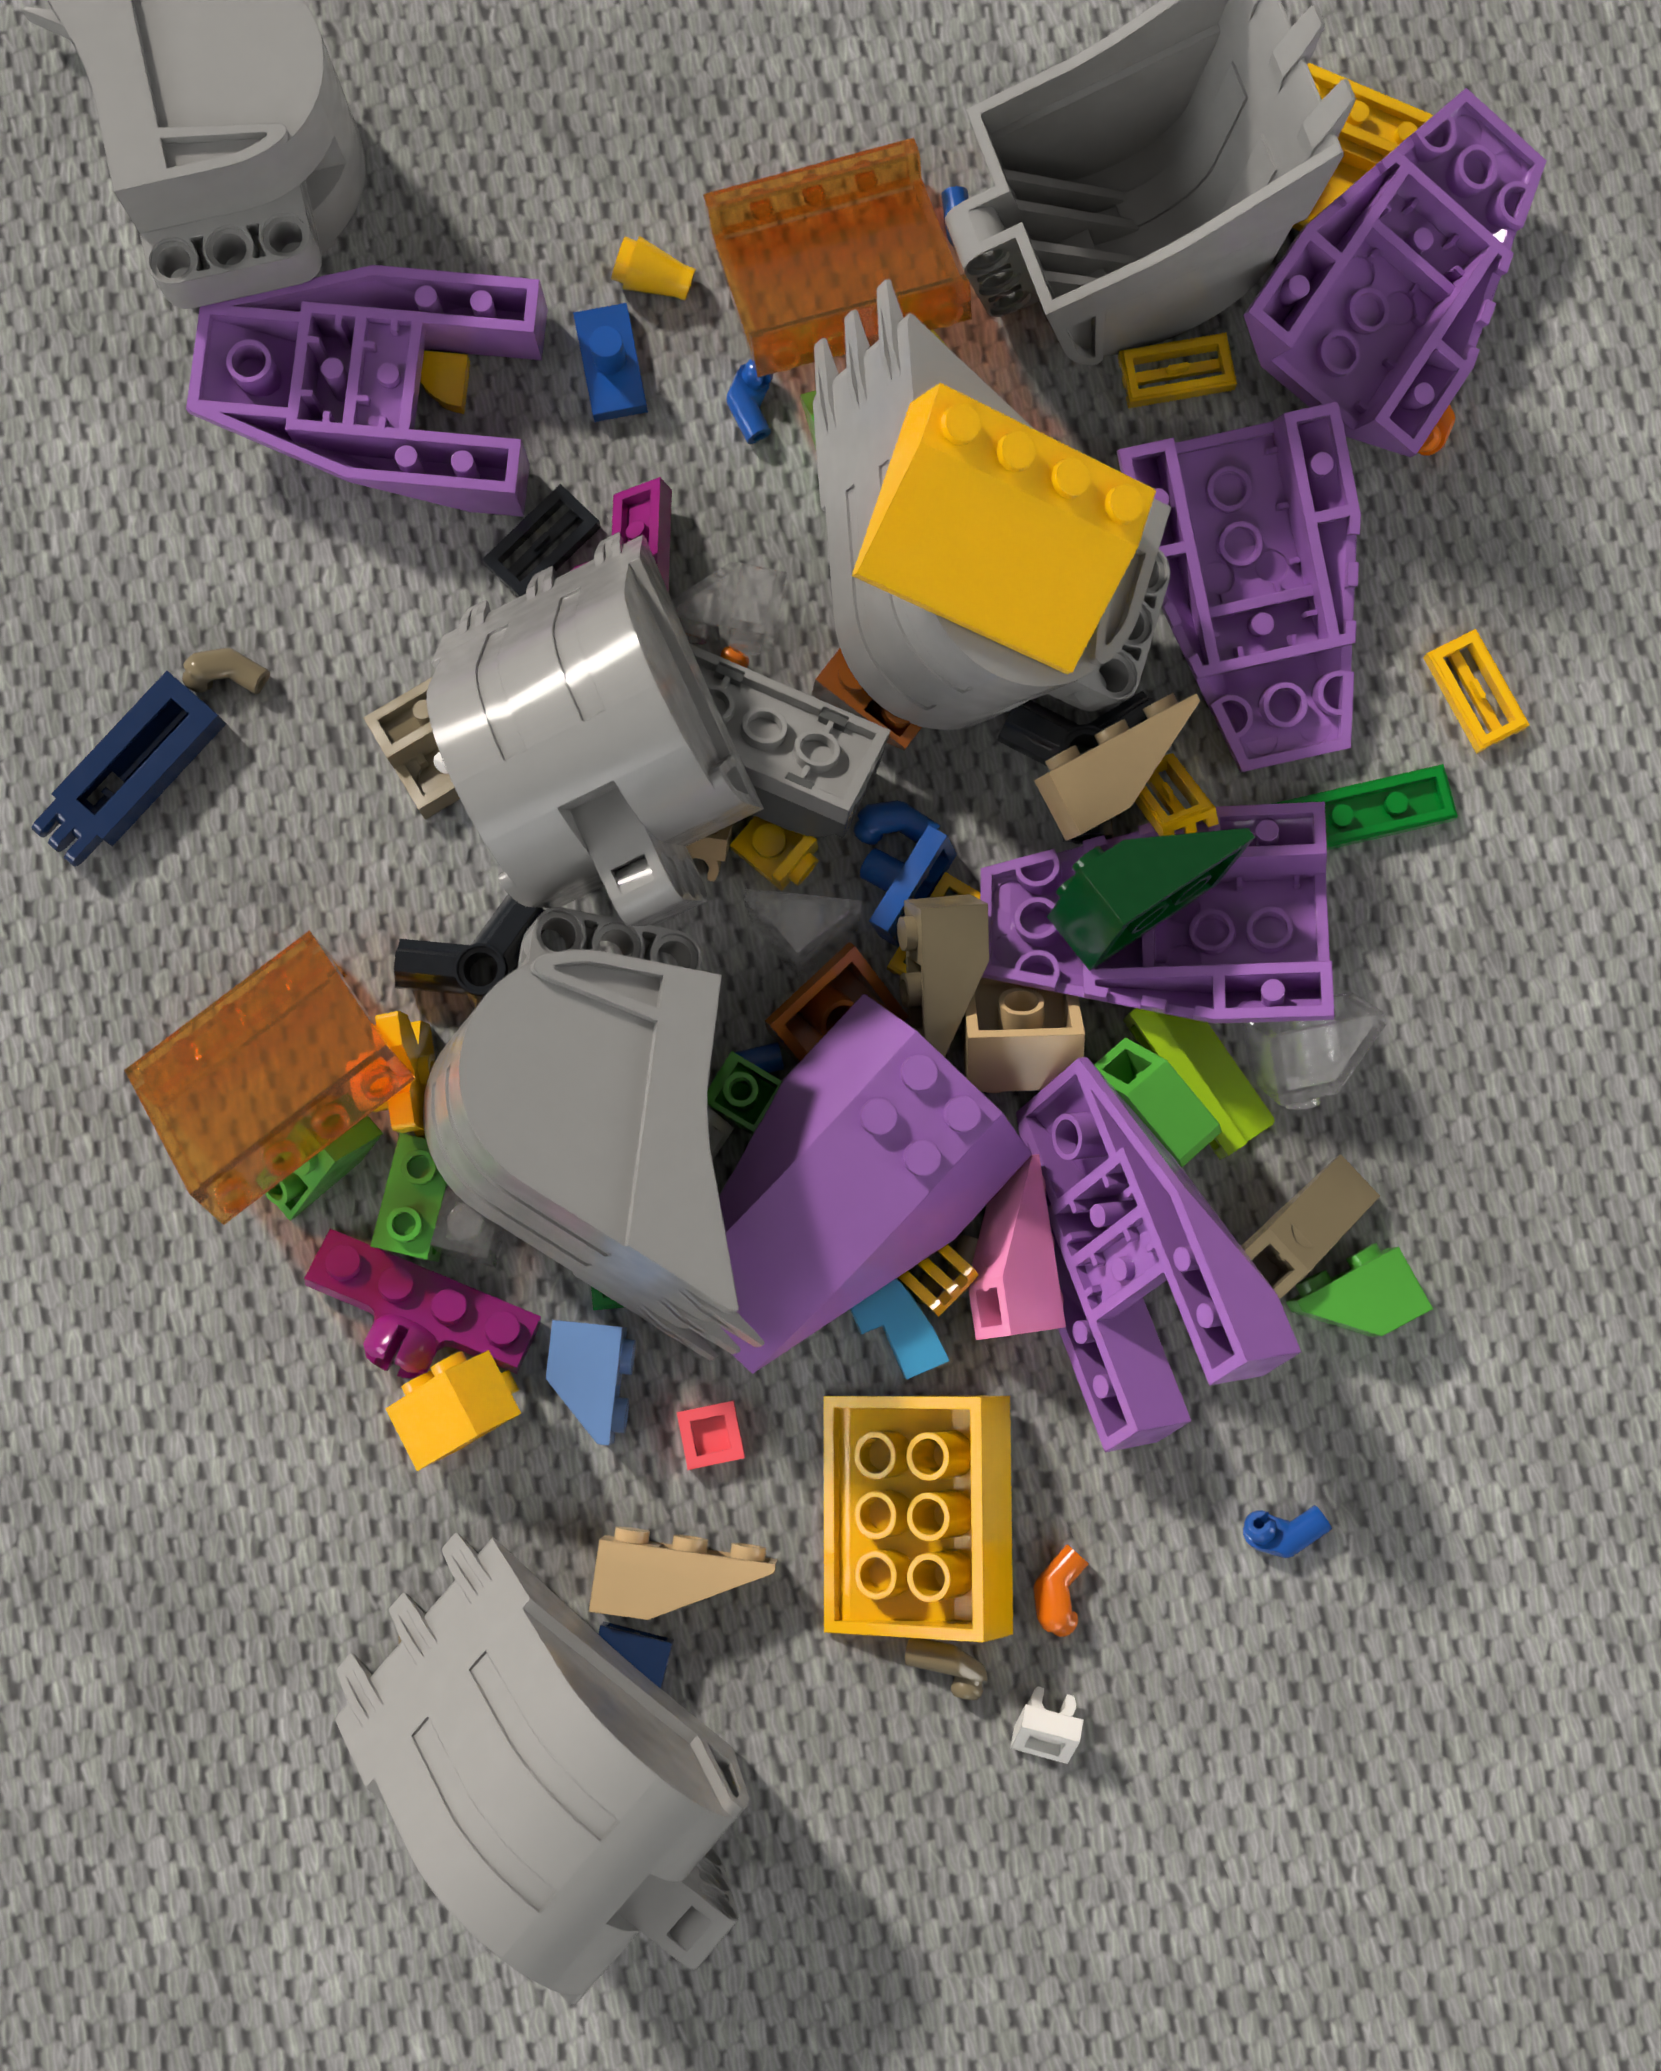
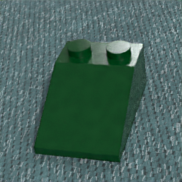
[1047,828,1255,971]

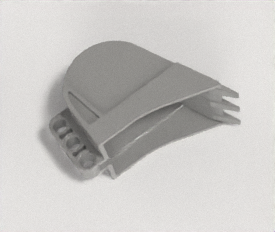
[23,0,366,309]
[945,0,1355,366]
[813,279,1171,730]
[426,532,764,926]
[423,907,765,1361]
[335,1533,749,2005]

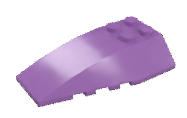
[1243,88,1547,457]
[1117,401,1361,773]
[980,802,1335,1024]
[719,994,1032,1374]

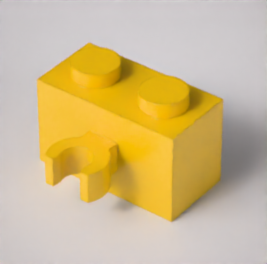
[386,1350,521,1471]

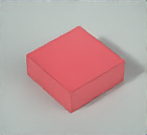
[676,1400,745,1470]

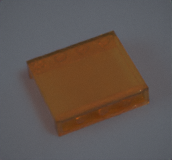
[703,137,972,377]
[124,930,416,1225]

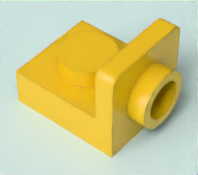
[730,816,819,891]

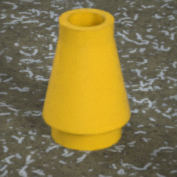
[611,236,696,301]

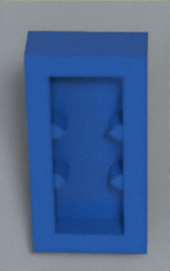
[573,303,648,422]
[860,825,957,948]

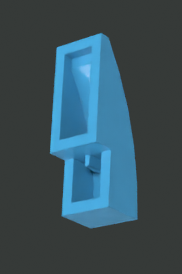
[850,1279,950,1380]

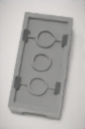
[690,644,891,838]

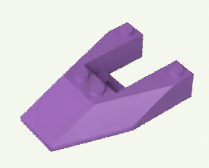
[186,265,548,517]
[1016,1057,1301,1452]

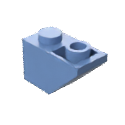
[546,1320,636,1445]

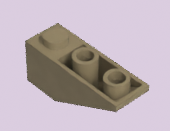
[897,894,989,1057]
[1241,1154,1380,1300]

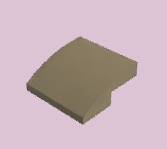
[363,677,460,820]

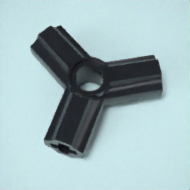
[997,691,1154,844]
[394,894,545,1010]

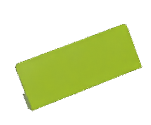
[1123,1008,1275,1160]

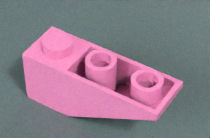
[968,1154,1066,1340]

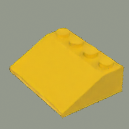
[852,383,1156,674]
[823,1395,1013,1642]

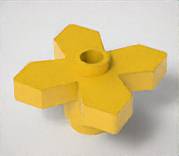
[348,1011,435,1139]

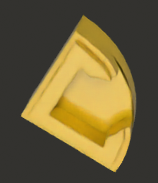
[420,351,471,414]

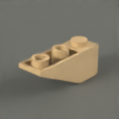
[1034,693,1200,841]
[589,1527,777,1620]

